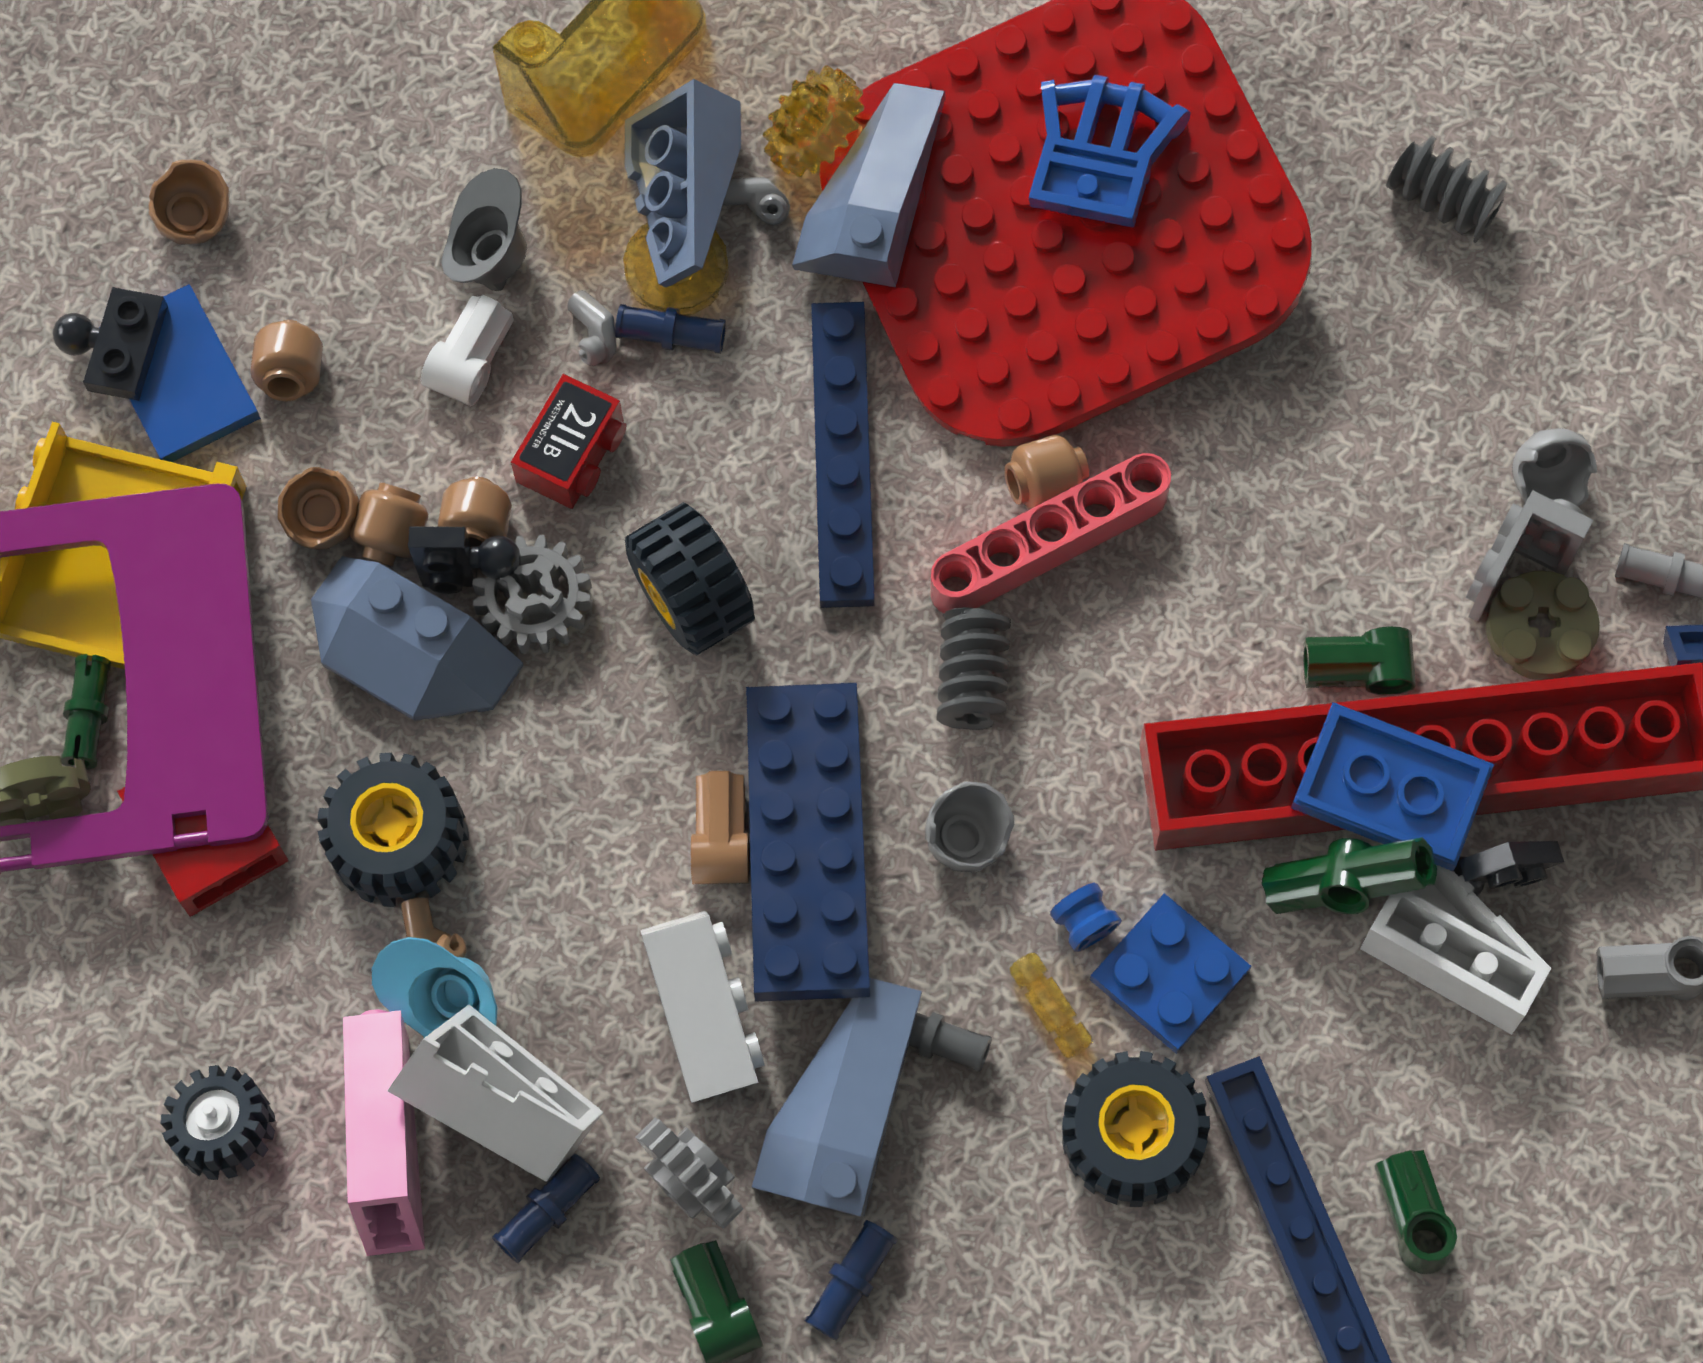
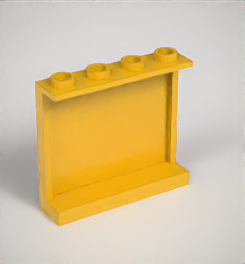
[0,421,247,669]

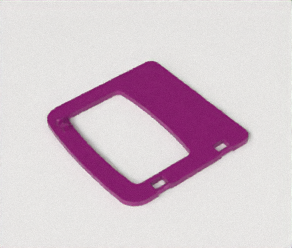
[0,483,269,874]

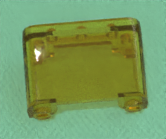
[492,0,706,157]

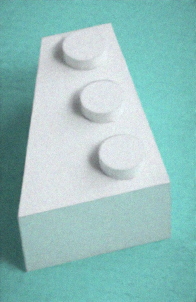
[640,911,765,1103]
[387,1005,603,1182]

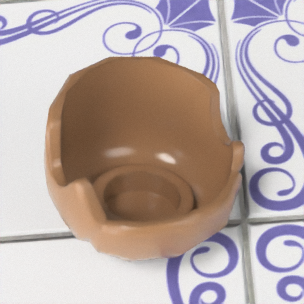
[148,160,230,245]
[278,467,360,550]

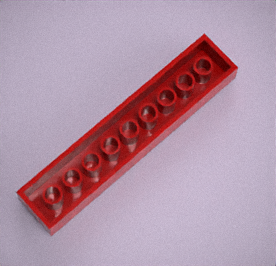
[1139,662,1703,851]

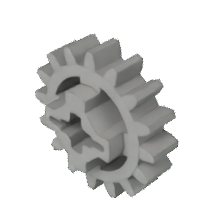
[473,535,593,654]
[636,1117,743,1229]

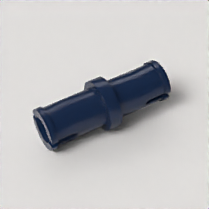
[615,304,726,354]
[492,1153,600,1263]
[804,1220,898,1341]

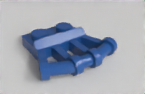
[1028,75,1191,228]

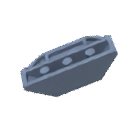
[311,556,524,721]

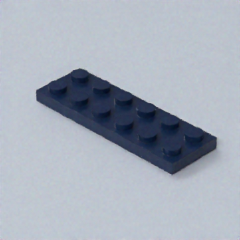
[746,683,870,1002]

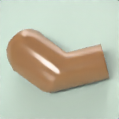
[401,898,466,958]

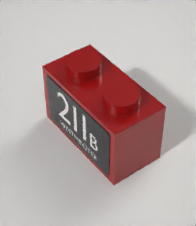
[511,374,626,509]

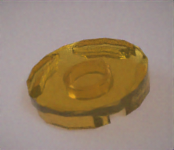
[623,223,729,315]

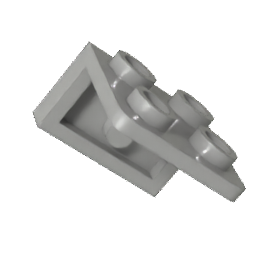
[1465,490,1593,622]

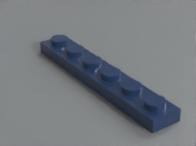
[811,302,875,608]
[1205,1056,1392,1363]

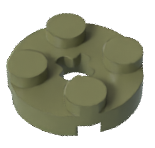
[1486,571,1600,680]
[0,756,91,826]

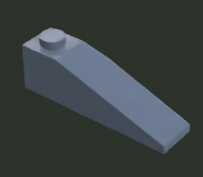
[624,79,741,288]
[792,83,946,287]
[752,978,922,1217]

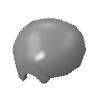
[1512,428,1597,506]
[925,781,1014,873]

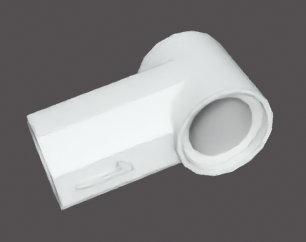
[421,295,514,406]

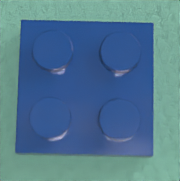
[1090,893,1251,1054]

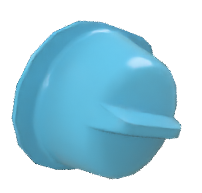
[372,937,498,1038]

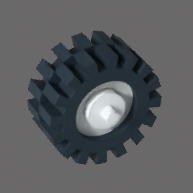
[160,1065,276,1180]

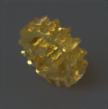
[763,65,864,177]

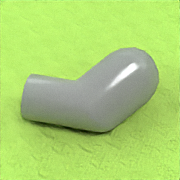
[723,177,790,225]
[567,290,616,366]

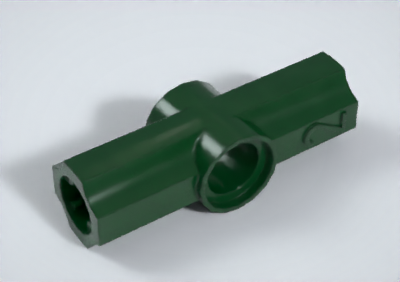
[1261,837,1437,915]

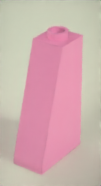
[343,1009,425,1256]

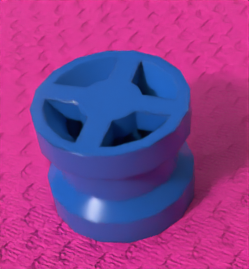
[1050,882,1122,952]

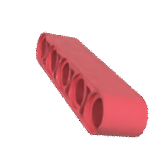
[930,453,1171,613]

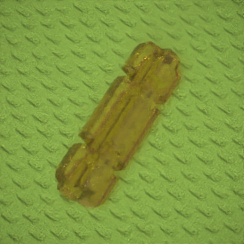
[1009,952,1093,1059]

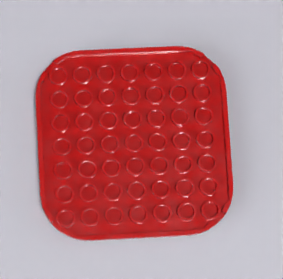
[820,0,1312,447]

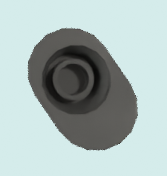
[441,168,527,291]

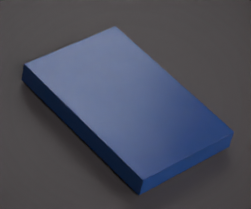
[99,284,261,462]
[1291,702,1494,871]

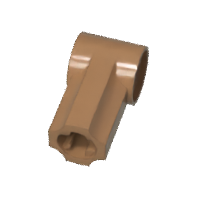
[691,771,749,884]

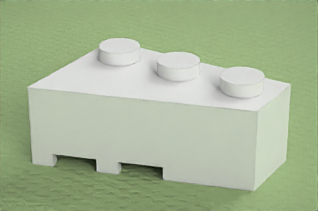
[1360,865,1551,1035]

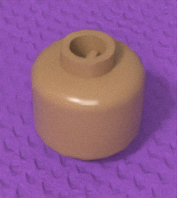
[250,320,323,401]
[1004,435,1089,510]
[437,477,512,547]
[350,482,429,567]

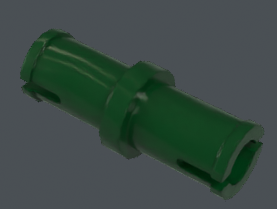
[61,654,111,770]

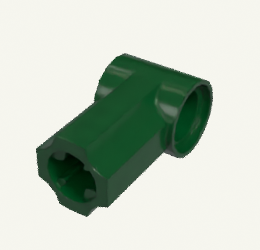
[1303,626,1416,695]
[1374,1150,1457,1274]
[670,1240,763,1363]

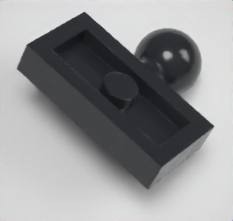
[53,287,168,401]
[408,527,521,594]
[1454,841,1564,896]

